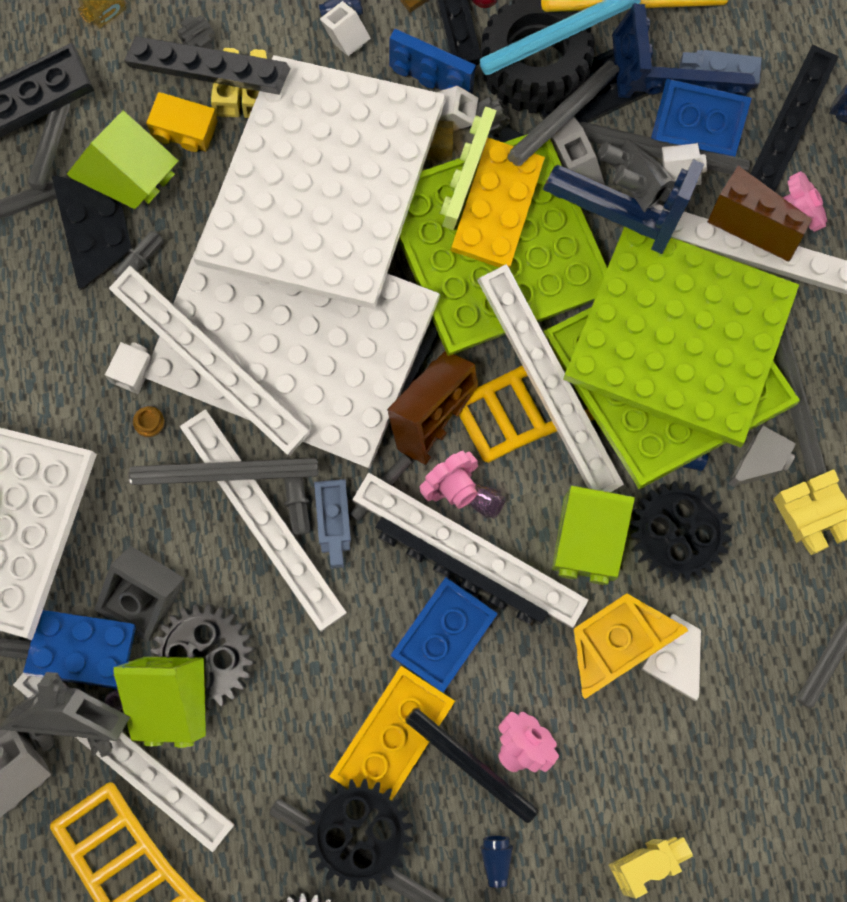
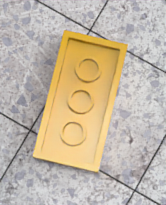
[450,137,545,268]
[329,666,455,801]

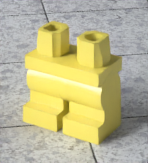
[211,48,267,118]
[774,470,847,555]
[609,837,693,899]

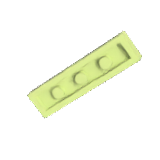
[440,106,497,230]

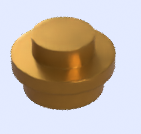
[133,406,165,437]

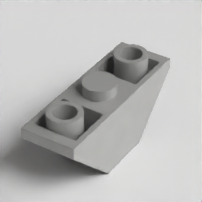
[550,116,605,185]

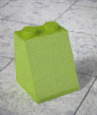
[67,110,179,209]
[552,485,635,585]
[114,657,206,748]

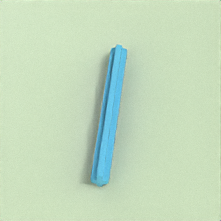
[480,0,641,75]

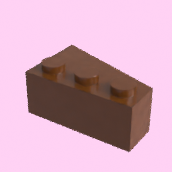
[707,165,812,262]
[387,351,478,465]

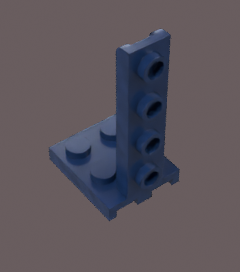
[612,3,756,98]
[543,159,704,254]

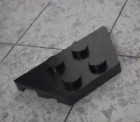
[52,176,132,291]

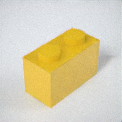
[146,92,218,152]

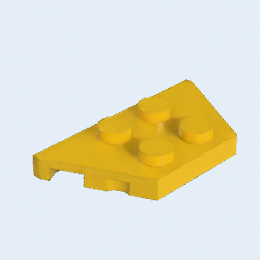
[574,593,688,699]

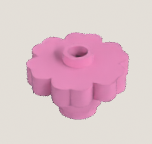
[783,171,828,232]
[419,451,478,509]
[498,712,559,773]

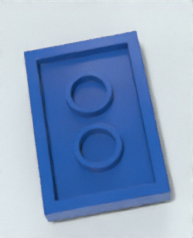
[389,29,476,94]
[651,79,752,157]
[390,577,498,693]
[23,610,136,689]

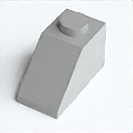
[728,426,796,487]

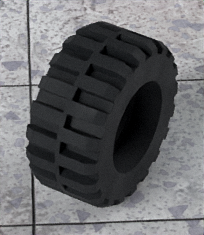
[481,0,595,114]

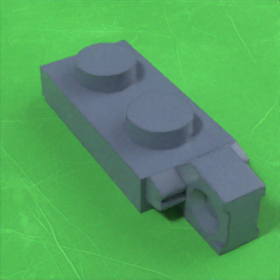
[679,50,762,88]
[314,479,351,569]

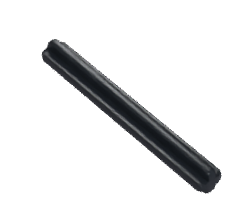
[405,708,538,823]

